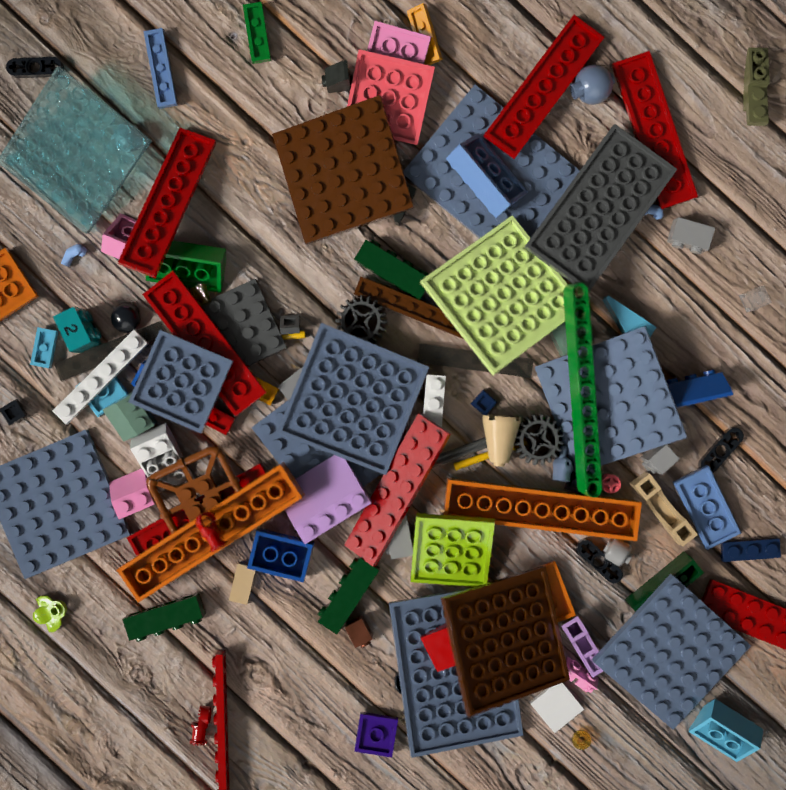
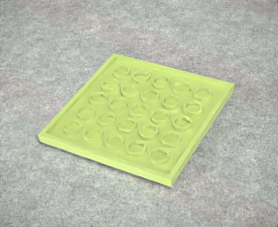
[420,215,579,375]

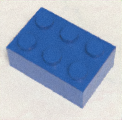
[247,528,315,583]

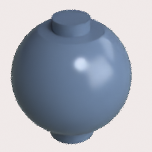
[570,65,615,105]

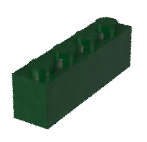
[354,239,429,300]
[625,551,704,612]
[317,557,380,635]
[122,593,206,642]

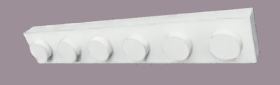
[53,330,149,425]

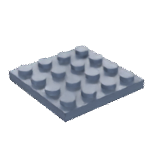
[128,330,233,433]

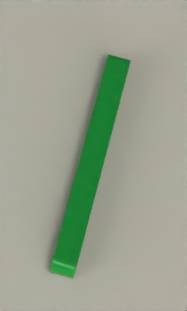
[563,283,602,498]

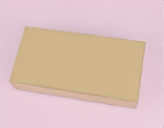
[229,562,256,605]

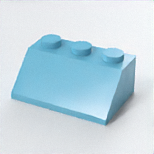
[689,699,764,762]

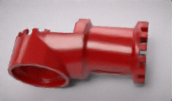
[195,511,227,552]
[190,705,212,746]

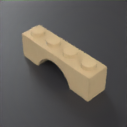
[629,472,698,547]

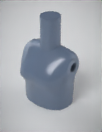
[552,446,574,482]

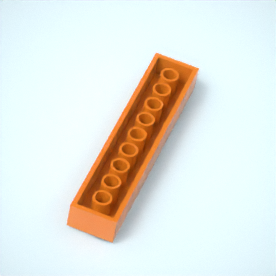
[117,461,305,603]
[443,478,642,541]

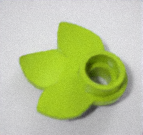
[33,595,67,633]

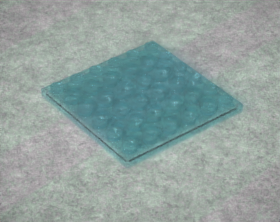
[0,66,152,234]

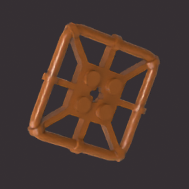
[146,445,242,533]

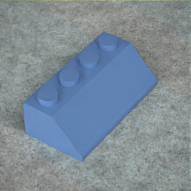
[446,133,528,218]

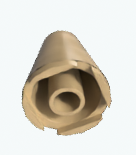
[482,414,521,467]

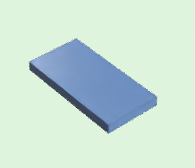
[673,465,741,550]

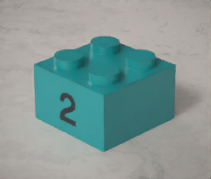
[53,307,102,353]

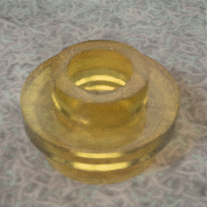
[572,730,591,750]

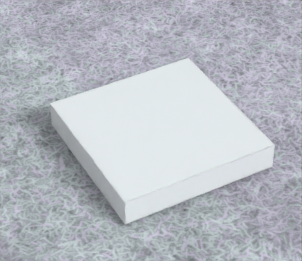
[530,683,584,733]

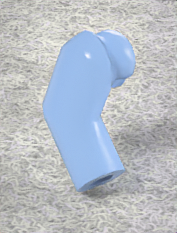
[644,204,664,220]
[61,244,87,267]

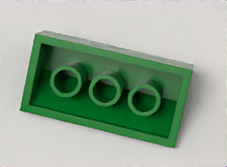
[145,240,226,293]

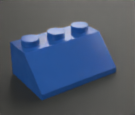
[666,370,733,408]

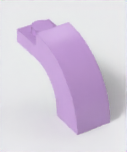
[561,616,603,678]

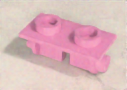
[566,656,599,693]

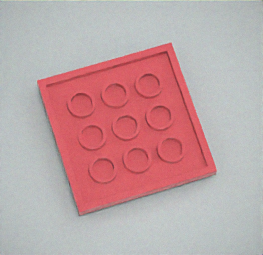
[347,49,435,145]

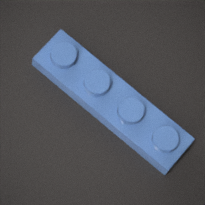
[143,28,178,109]

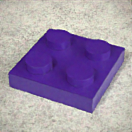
[354,712,398,758]

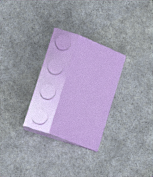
[285,455,371,544]

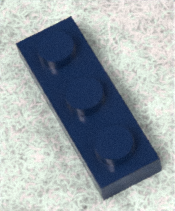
[720,538,781,562]

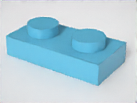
[30,327,59,369]

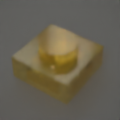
[188,283,211,306]

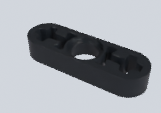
[6,57,64,78]
[698,427,744,473]
[576,539,623,583]

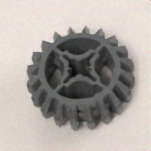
[335,295,387,343]
[514,414,564,465]

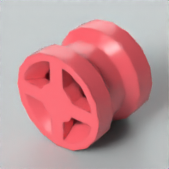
[601,473,621,494]

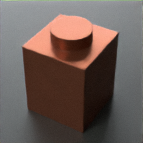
[345,615,373,648]

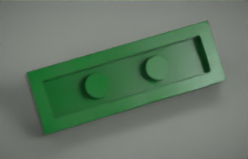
[243,2,271,64]

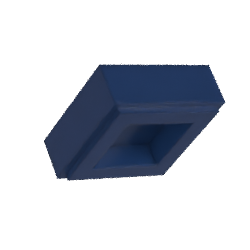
[470,390,497,415]

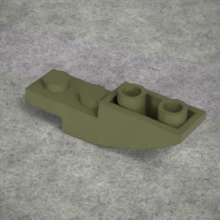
[743,47,770,126]

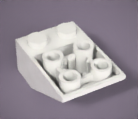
[130,423,187,493]

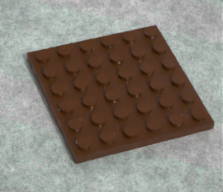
[272,95,414,244]
[441,566,570,717]

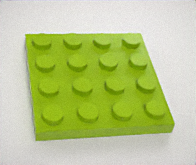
[410,513,495,587]

